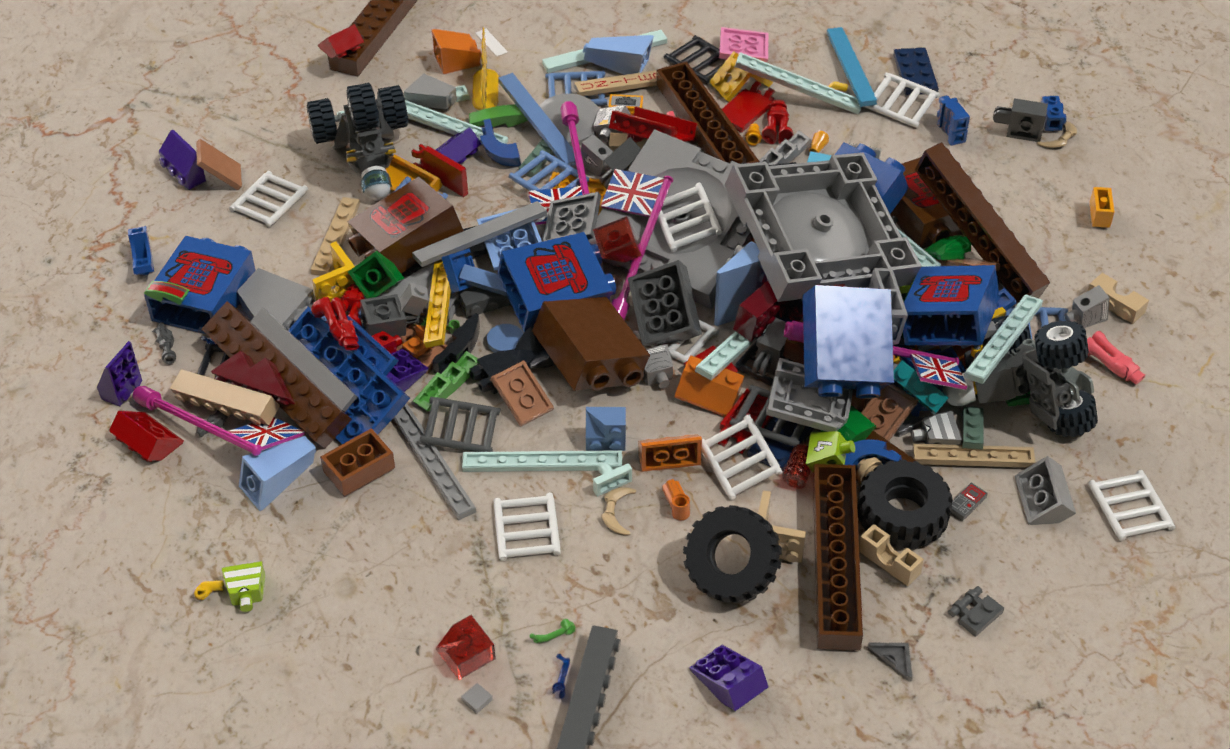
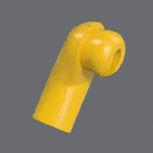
[828,81,848,92]
[194,580,224,600]

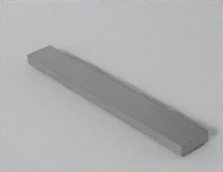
[412,201,547,267]
[251,307,357,411]
[393,403,476,520]

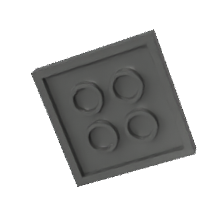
[542,192,601,242]

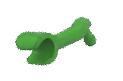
[419,318,460,334]
[530,619,576,643]

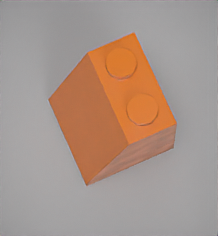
[432,29,482,74]

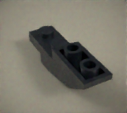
[432,313,480,374]

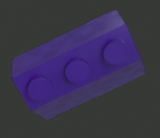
[420,127,482,164]
[159,129,206,190]

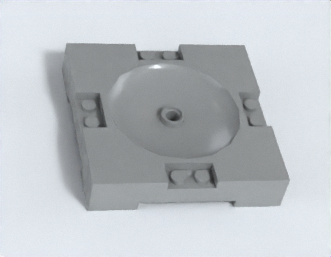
[588,130,753,309]
[725,153,922,302]

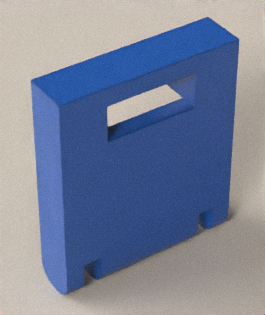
[441,248,475,293]

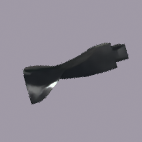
[469,326,555,394]

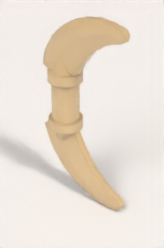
[1037,121,1077,148]
[601,487,636,535]

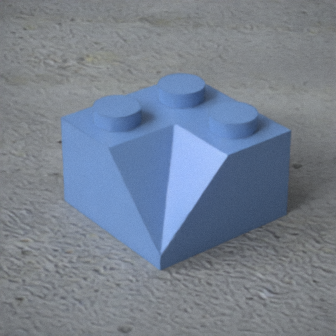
[586,407,626,451]

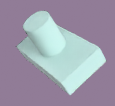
[593,463,632,497]

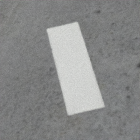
[476,29,507,56]

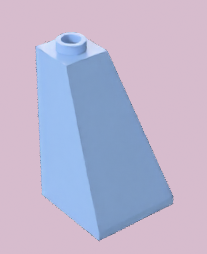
[583,35,654,75]
[239,436,316,511]

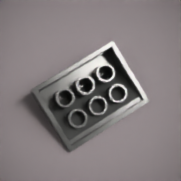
[628,260,702,347]

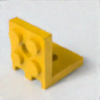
[709,51,773,102]
[312,241,356,302]

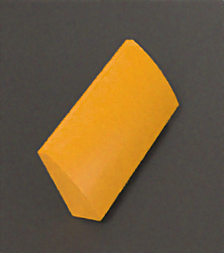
[385,154,443,191]

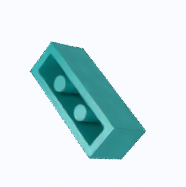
[894,360,949,415]

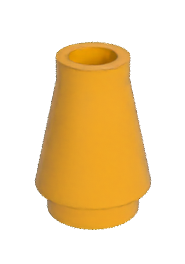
[745,123,762,146]
[809,131,829,153]

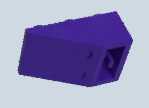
[97,341,143,407]
[386,349,429,392]
[689,645,769,711]

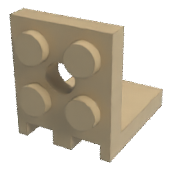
[758,490,806,563]

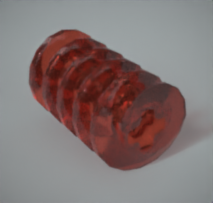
[782,444,811,489]

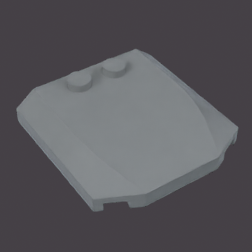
[766,358,853,432]

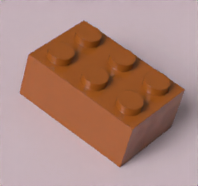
[320,428,395,497]

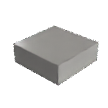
[461,683,493,714]

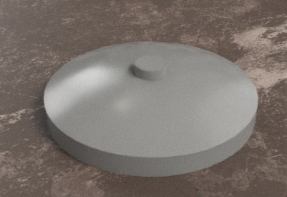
[537,94,599,146]

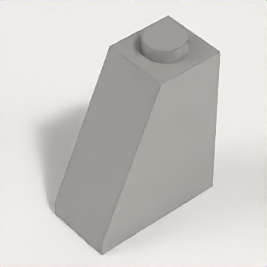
[404,73,457,109]

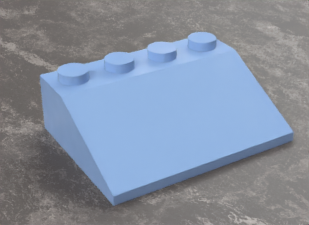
[477,209,542,270]
[714,241,767,326]

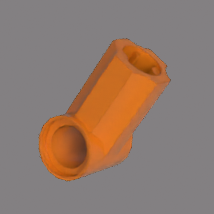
[662,479,690,521]

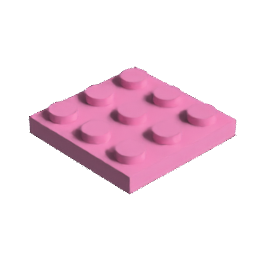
[719,27,769,63]

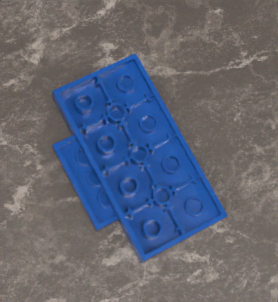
[288,306,410,444]

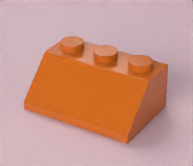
[674,355,744,417]
[638,434,702,472]

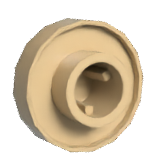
[856,457,883,484]

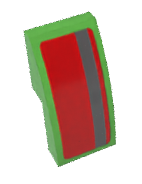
[144,281,189,305]

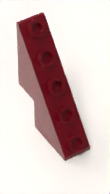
[211,351,295,406]

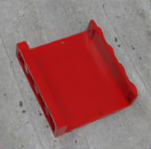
[609,106,698,142]

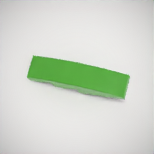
[469,104,528,128]
[413,351,478,412]

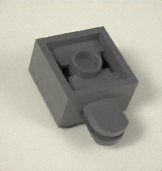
[993,98,1048,142]
[599,137,641,189]
[360,294,420,337]
[752,318,788,376]

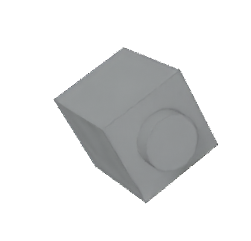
[400,283,429,316]

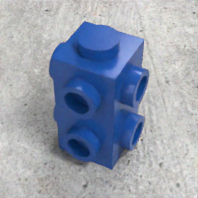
[1041,96,1066,131]

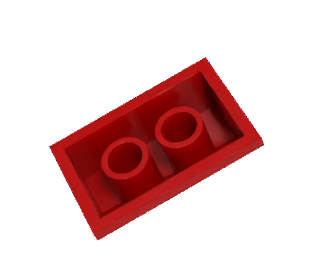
[109,410,184,462]

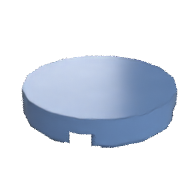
[487,324,523,353]

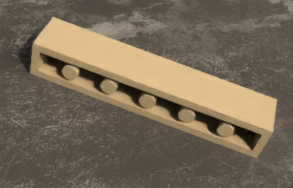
[170,369,280,426]

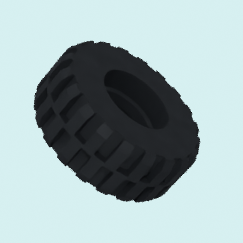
[857,460,953,550]
[683,505,782,603]

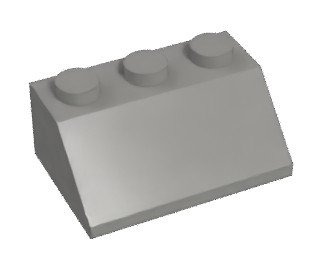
[1015,456,1076,525]

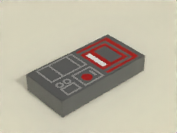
[951,482,988,521]

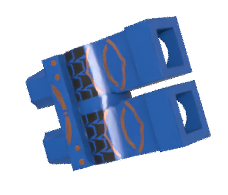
[937,95,970,146]

